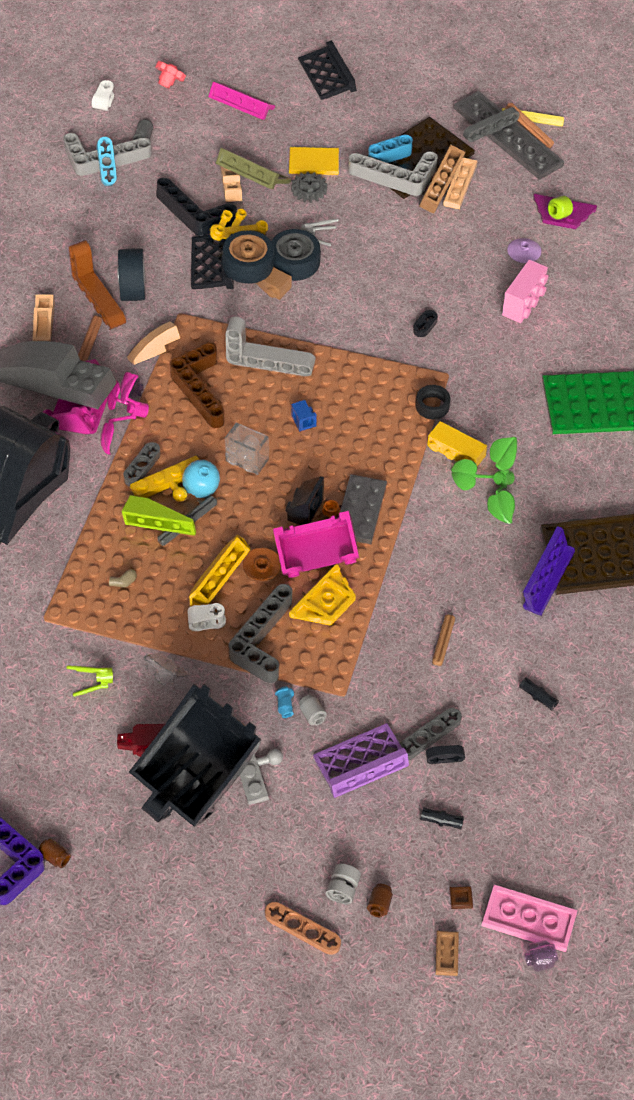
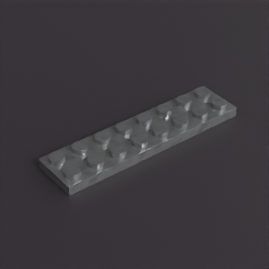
[454,91,565,180]

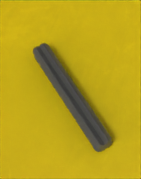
[157,496,217,546]

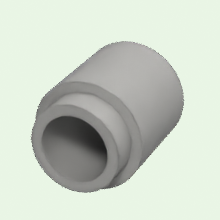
[299,695,327,725]

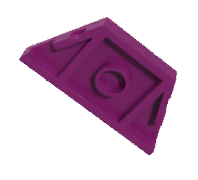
[533,194,597,229]

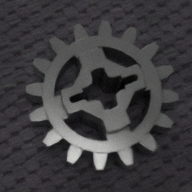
[291,172,327,203]

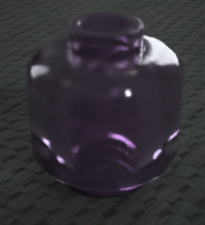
[524,940,558,972]

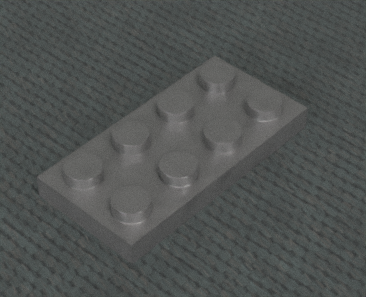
[339,474,387,545]

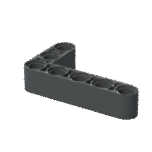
[229,584,292,683]

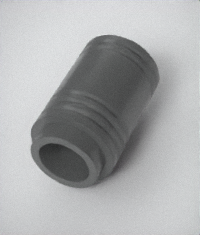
[133,119,154,140]

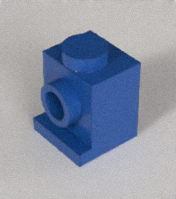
[291,400,317,432]

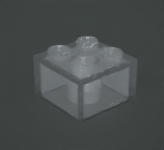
[225,422,269,475]

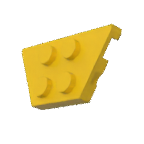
[289,564,356,625]

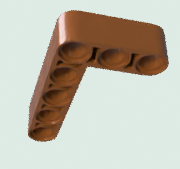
[69,240,126,330]

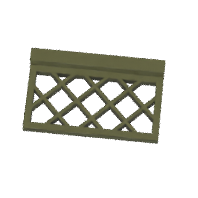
[215,148,292,189]

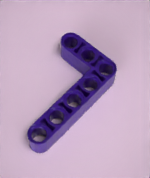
[0,817,45,905]

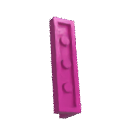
[208,82,275,120]

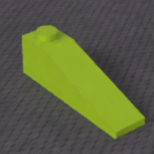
[122,495,196,536]

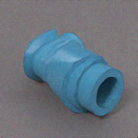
[275,686,294,718]

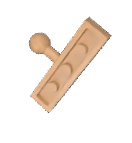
[432,158,477,210]

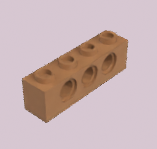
[419,145,465,213]

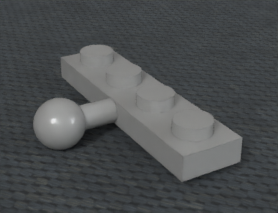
[240,749,283,805]

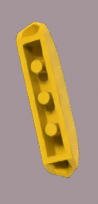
[189,535,250,607]

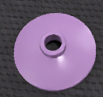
[507,238,541,263]

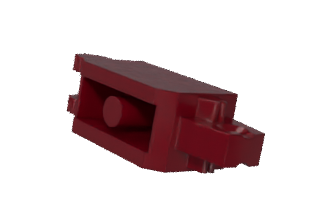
[117,724,165,757]

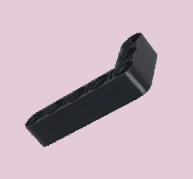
[156,178,237,236]

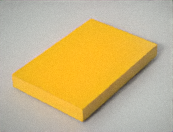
[289,147,339,175]

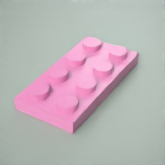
[482,885,578,952]

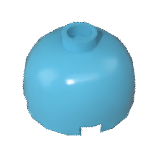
[182,459,220,498]

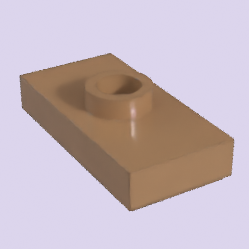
[435,931,459,976]

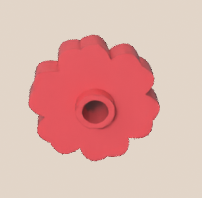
[155,61,186,89]

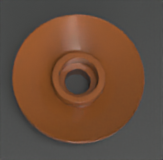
[243,548,281,581]

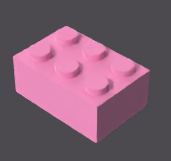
[502,260,548,323]

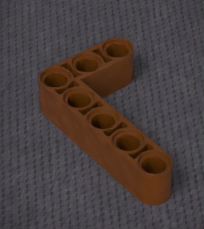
[170,343,225,428]

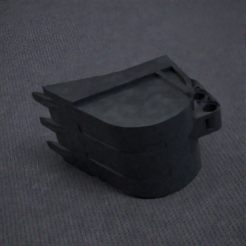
[0,406,70,545]
[129,684,261,827]

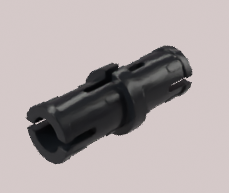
[519,677,559,711]
[420,807,464,830]

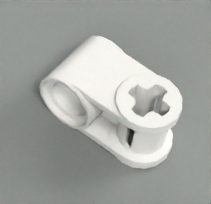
[92,80,114,111]
[187,603,226,631]

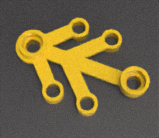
[210,209,268,241]

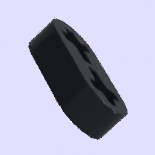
[413,310,438,337]
[426,745,466,764]

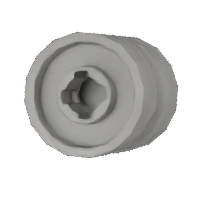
[326,864,361,905]

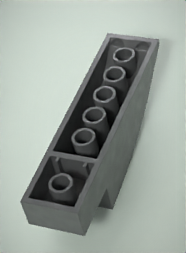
[0,341,117,409]

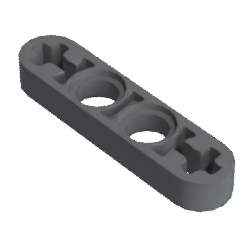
[463,107,520,142]
[399,708,462,761]

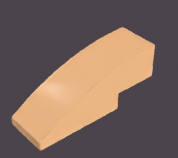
[220,166,242,202]
[33,295,55,342]
[127,321,180,365]

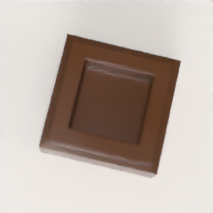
[449,886,473,909]

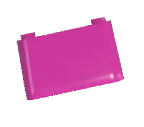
[43,359,108,435]
[273,511,359,578]

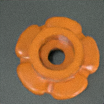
[322,500,341,518]

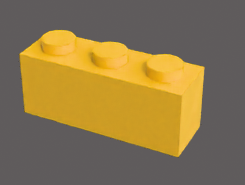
[427,421,487,467]

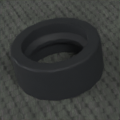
[415,385,451,420]

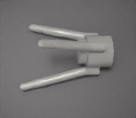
[301,219,339,246]

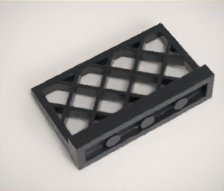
[298,40,357,100]
[191,234,234,289]

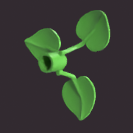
[451,437,517,524]

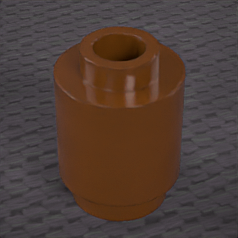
[39,838,71,868]
[367,883,393,918]

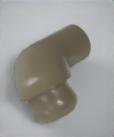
[109,569,137,587]

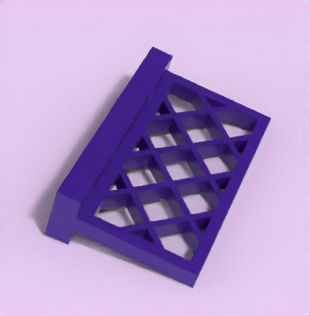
[523,526,575,616]

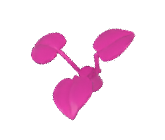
[100,372,149,455]

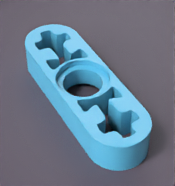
[96,137,117,186]

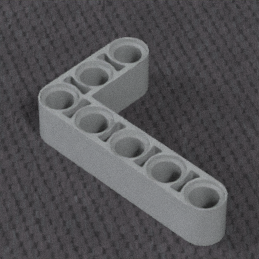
[63,133,152,176]
[348,152,438,196]
[225,317,316,376]

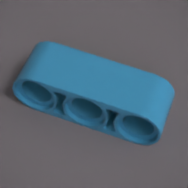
[368,135,413,163]

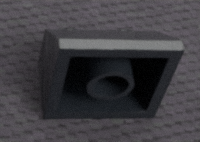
[285,476,324,525]

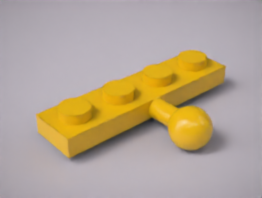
[130,456,199,502]

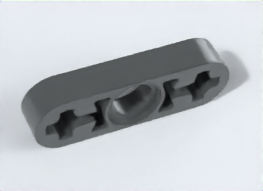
[123,442,161,486]

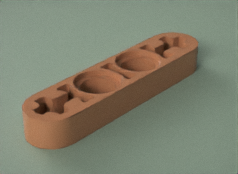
[265,902,341,955]

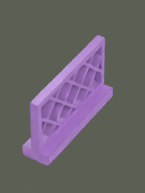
[313,723,409,798]

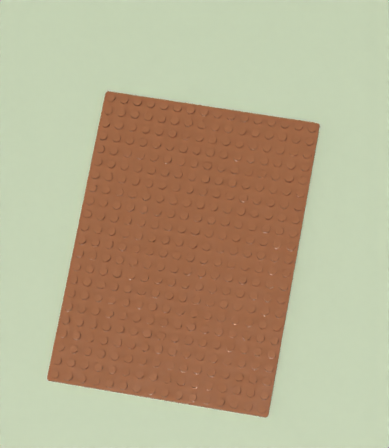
[44,313,449,696]

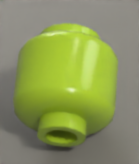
[548,196,573,219]

